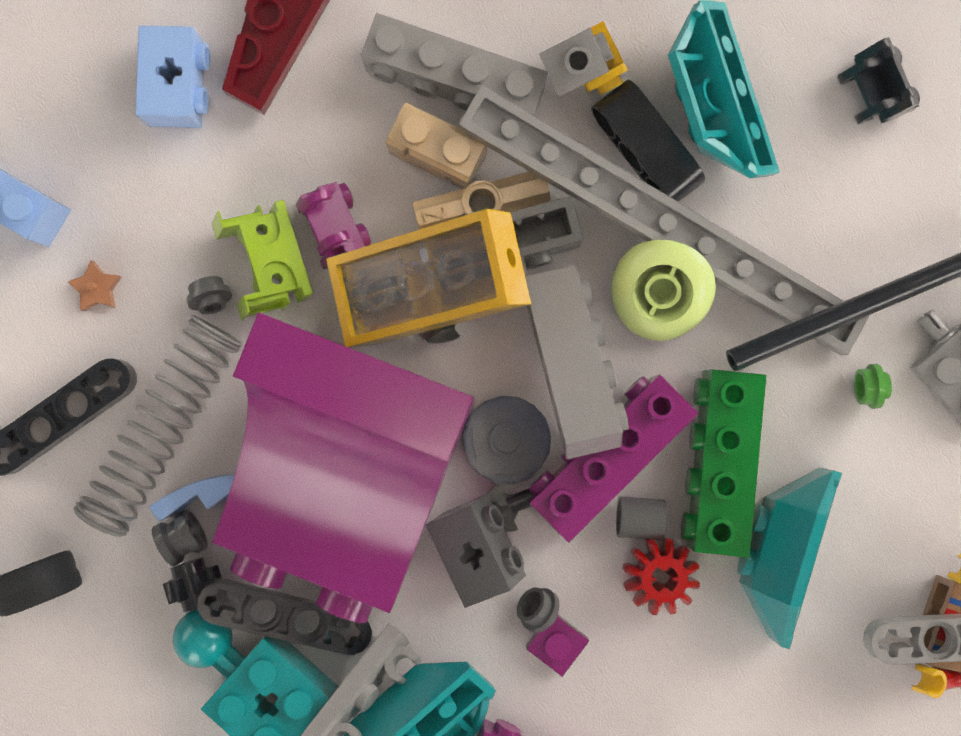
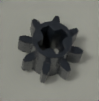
[162,557,222,612]

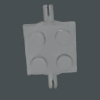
[910,309,961,424]

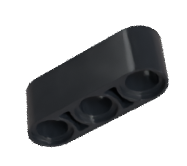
[591,79,705,202]

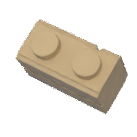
[385,102,487,189]

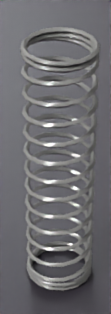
[74,315,242,537]

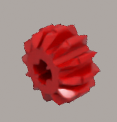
[622,537,700,615]

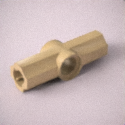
[412,172,551,230]

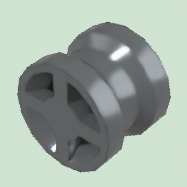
[152,509,208,566]

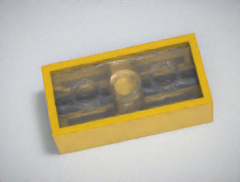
[326,209,531,348]

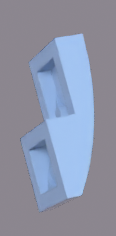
[149,473,235,522]

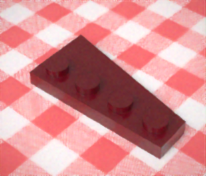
[222,0,330,115]

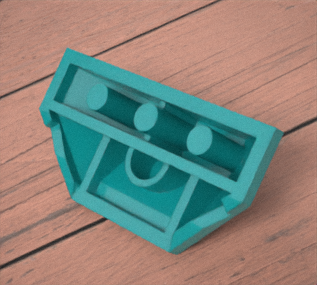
[668,0,780,179]
[737,468,842,650]
[344,662,496,736]

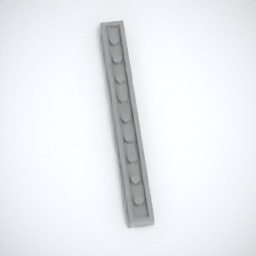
[457,85,869,355]

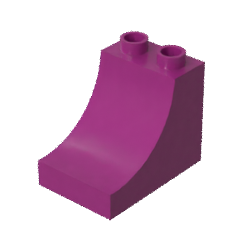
[212,312,475,623]

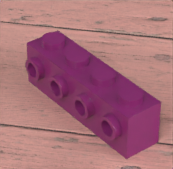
[527,374,699,543]

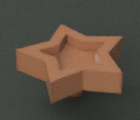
[68,260,122,311]

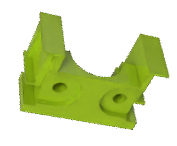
[211,200,313,321]

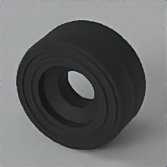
[0,550,82,617]

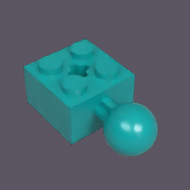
[173,609,339,736]

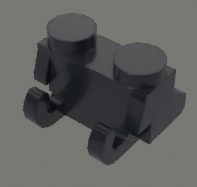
[837,37,920,125]

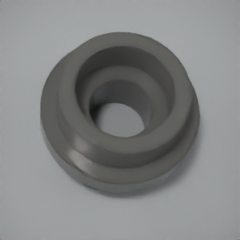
[186,276,232,315]
[517,587,560,633]

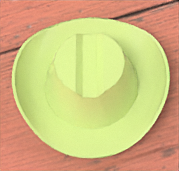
[611,240,716,341]

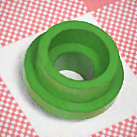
[854,364,892,409]

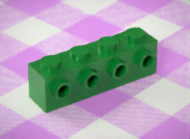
[681,369,767,558]

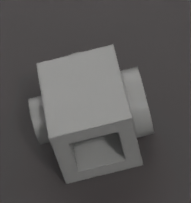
[539,28,614,96]

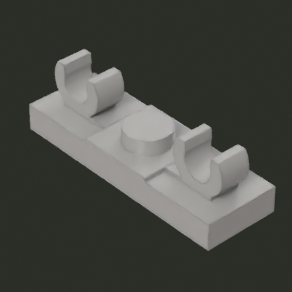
[301,623,421,736]

